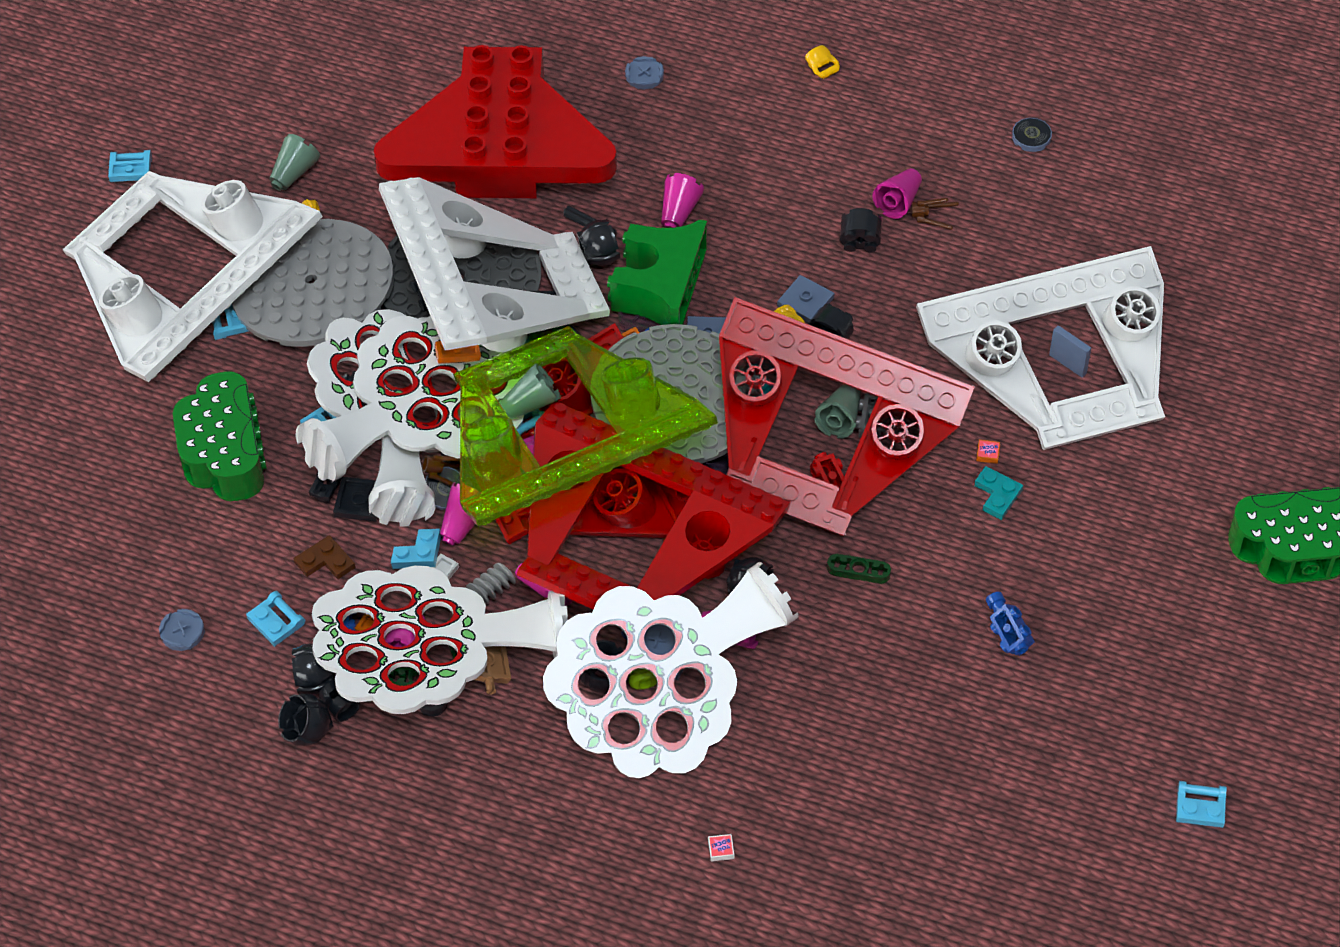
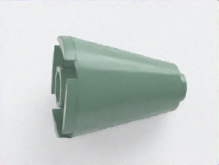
[269,134,320,191]
[499,363,561,419]
[814,384,861,438]

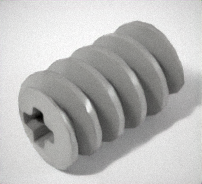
[466,563,516,604]

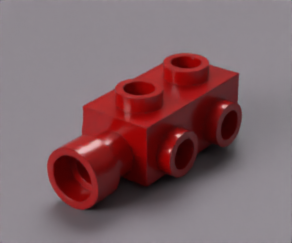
[809,452,844,488]

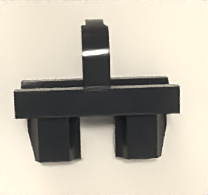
[309,471,342,503]

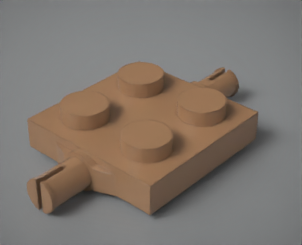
[474,646,511,695]

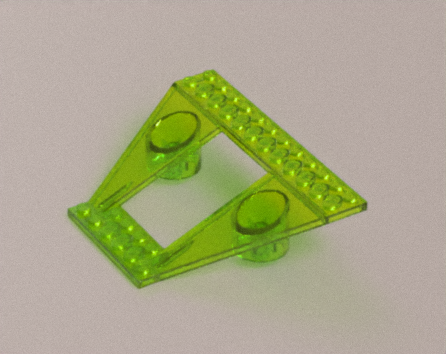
[453,326,718,526]

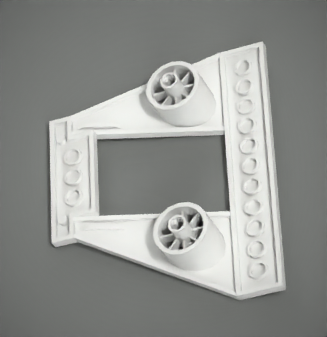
[63,171,323,382]
[379,177,610,352]
[916,246,1165,450]

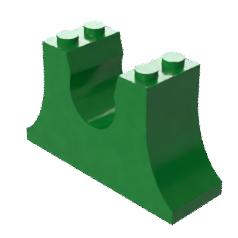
[607,220,707,325]

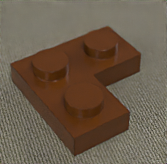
[293,535,356,579]

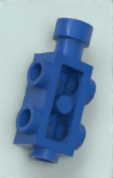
[986,592,1035,655]

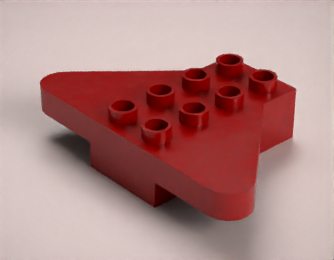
[374,45,617,199]

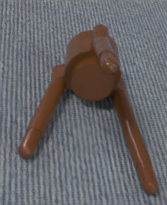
[912,198,959,230]
[422,455,467,486]

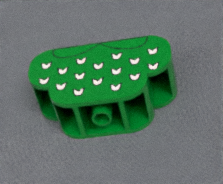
[173,371,267,501]
[1228,487,1340,584]

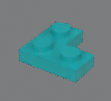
[974,466,1024,520]

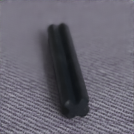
[563,206,617,237]

